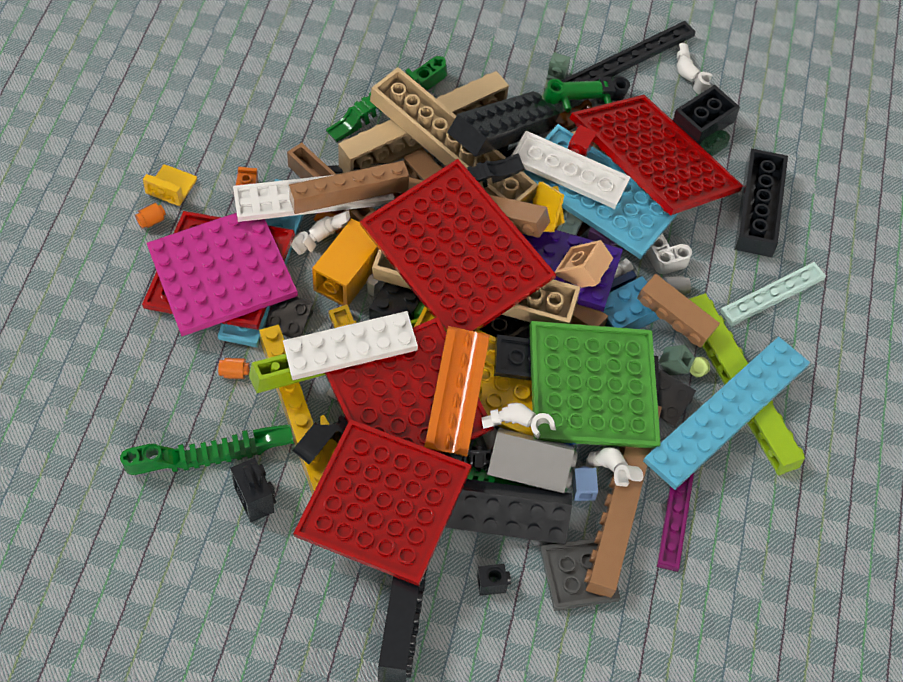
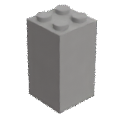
[487,428,578,493]

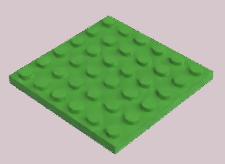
[530,321,661,449]

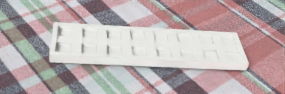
[233,175,394,222]

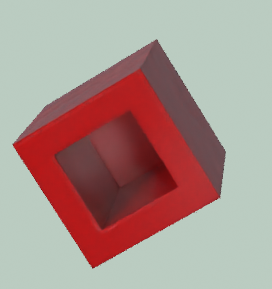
[568,125,597,157]

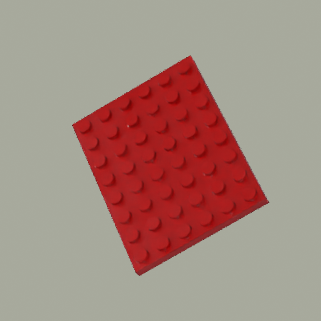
[569,95,744,216]
[360,159,556,333]

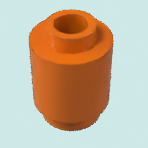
[135,203,166,229]
[218,358,250,379]

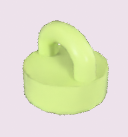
[690,356,710,377]

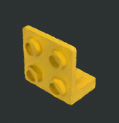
[143,164,197,206]
[533,182,564,232]

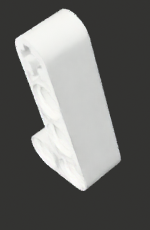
[646,233,692,274]

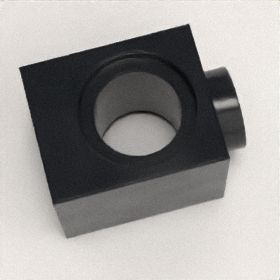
[477,564,511,596]

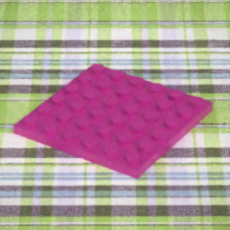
[146,213,298,337]

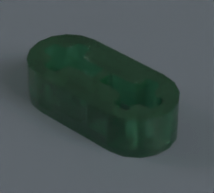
[700,130,730,156]

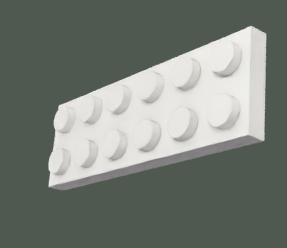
[511,131,631,209]
[283,311,418,380]

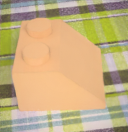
[555,240,613,288]

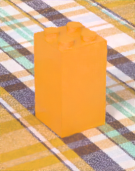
[312,218,379,306]

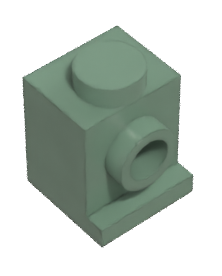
[546,52,571,80]

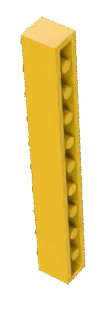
[259,325,328,494]

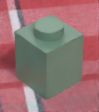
[659,345,695,375]

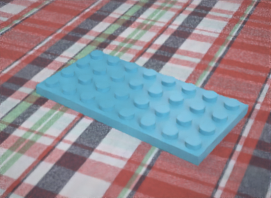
[523,124,679,259]

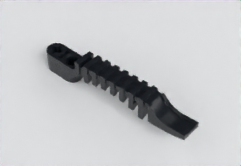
[377,153,525,210]
[292,415,348,464]

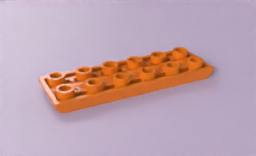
[424,326,490,457]

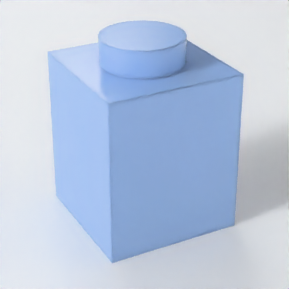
[572,466,598,501]

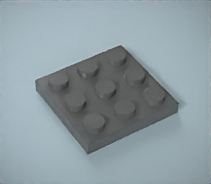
[540,538,620,611]

